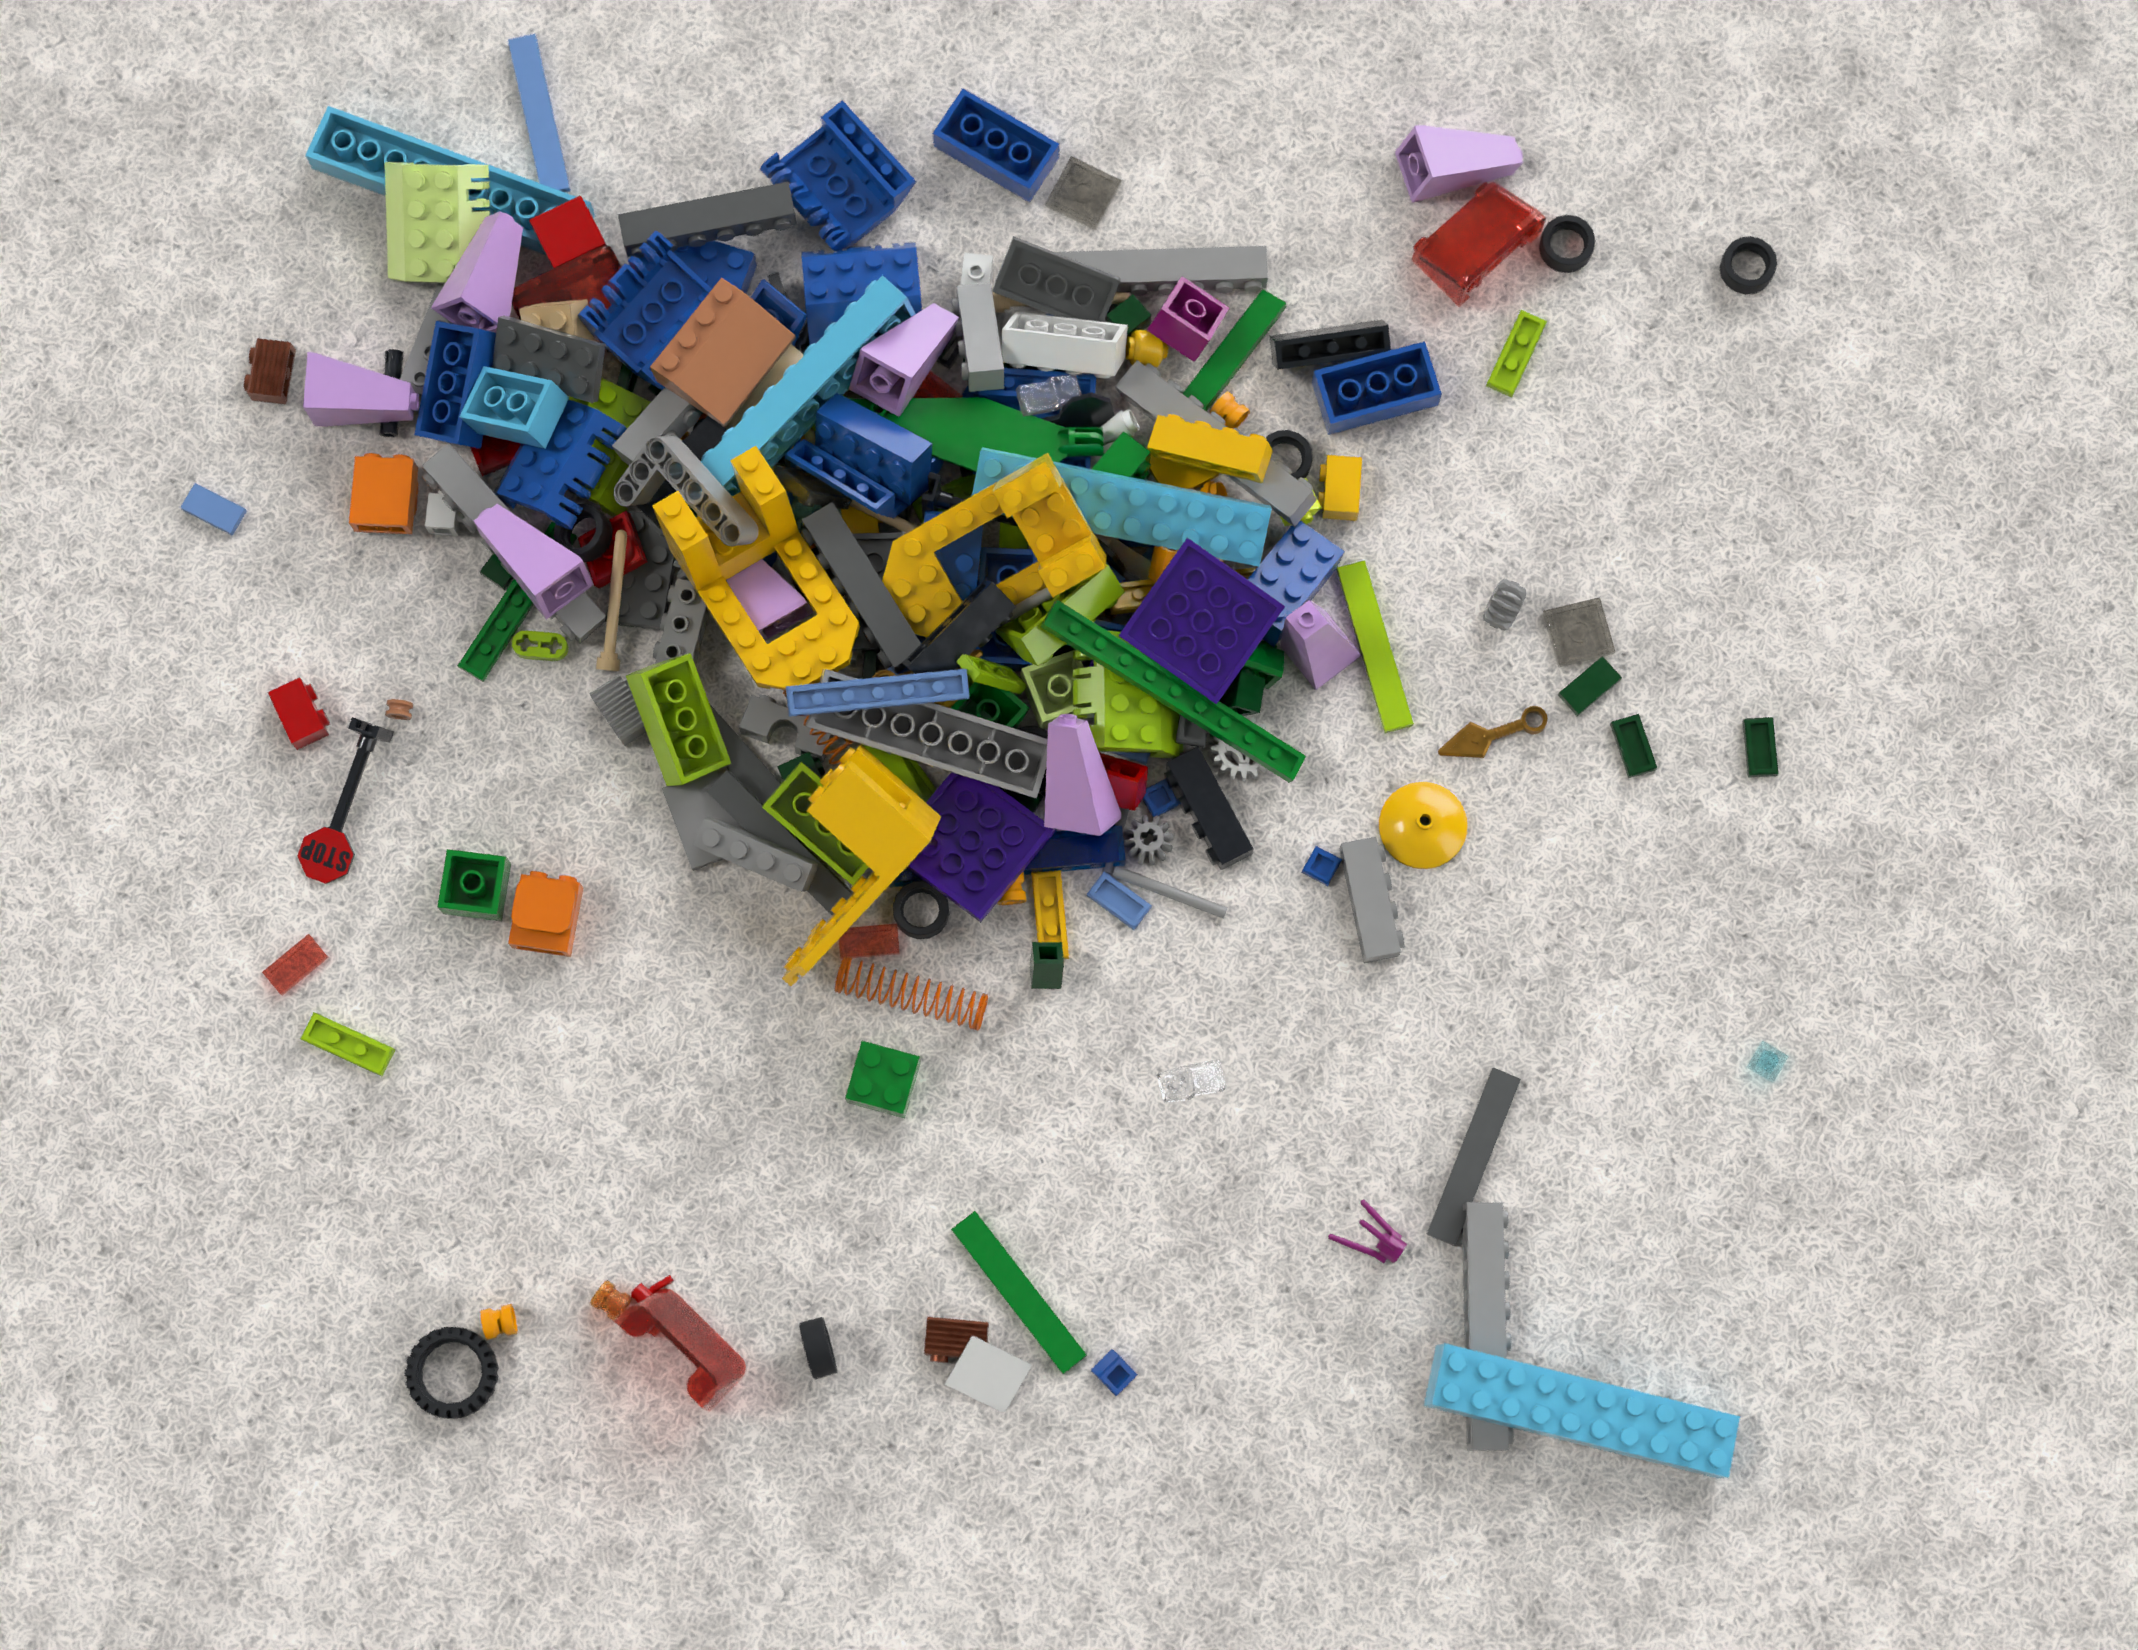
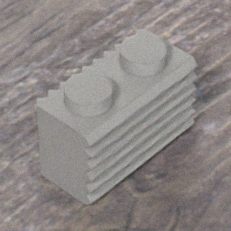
[590,675,646,746]

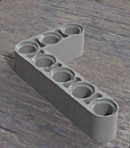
[614,435,758,547]

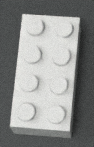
[1001,312,1128,378]

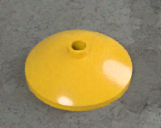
[1379,782,1467,869]

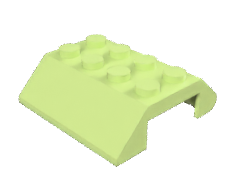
[385,162,490,283]

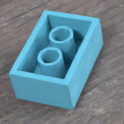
[459,366,569,449]

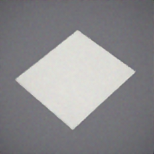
[945,1335,1032,1412]

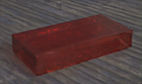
[839,923,900,959]
[262,934,329,995]

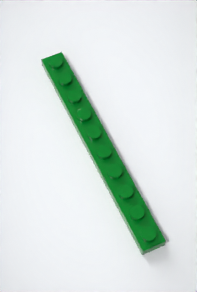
[1040,600,1306,783]

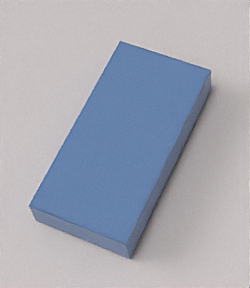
[180,483,247,536]
[1087,871,1152,930]

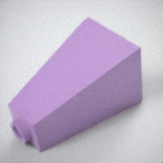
[1395,125,1523,203]
[431,211,523,333]
[849,303,959,417]
[303,352,419,426]
[474,504,593,619]
[727,559,814,640]
[1280,600,1362,690]
[1044,714,1121,836]

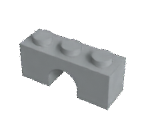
[739,695,834,763]

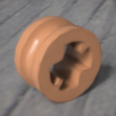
[385,699,413,720]

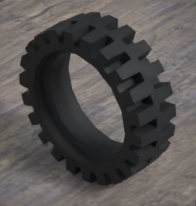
[405,1327,499,1419]

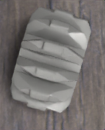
[1483,579,1526,631]
[1123,815,1174,866]

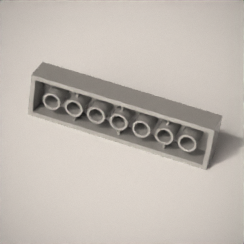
[806,669,1047,798]

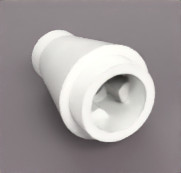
[1101,409,1140,445]

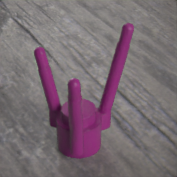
[1328,1199,1407,1264]

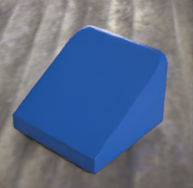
[1091,1349,1137,1396]

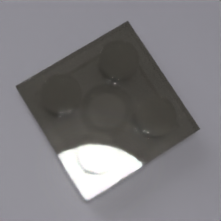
[774,465,852,510]

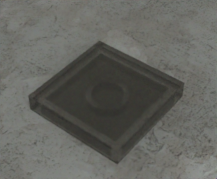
[1045,156,1122,231]
[1543,597,1616,668]

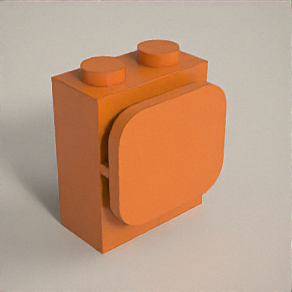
[349,453,419,534]
[508,871,584,957]

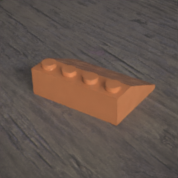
[650,278,796,427]

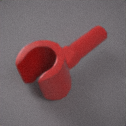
[631,1275,674,1304]

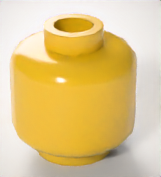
[1125,330,1168,368]

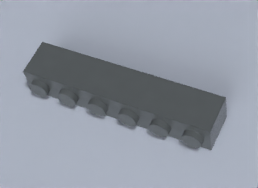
[618,182,797,258]
[801,502,921,674]

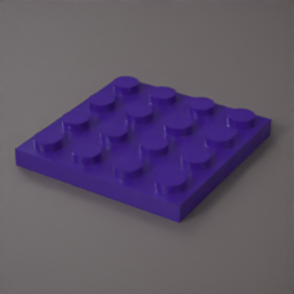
[1119,537,1285,704]
[907,772,1055,923]

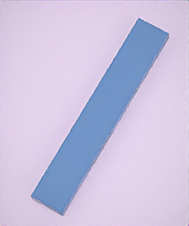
[508,34,571,192]
[786,669,970,717]

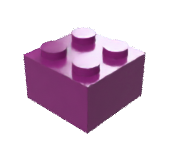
[1147,276,1229,362]

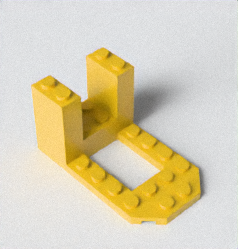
[652,446,860,690]
[882,453,1106,637]
[782,744,941,986]

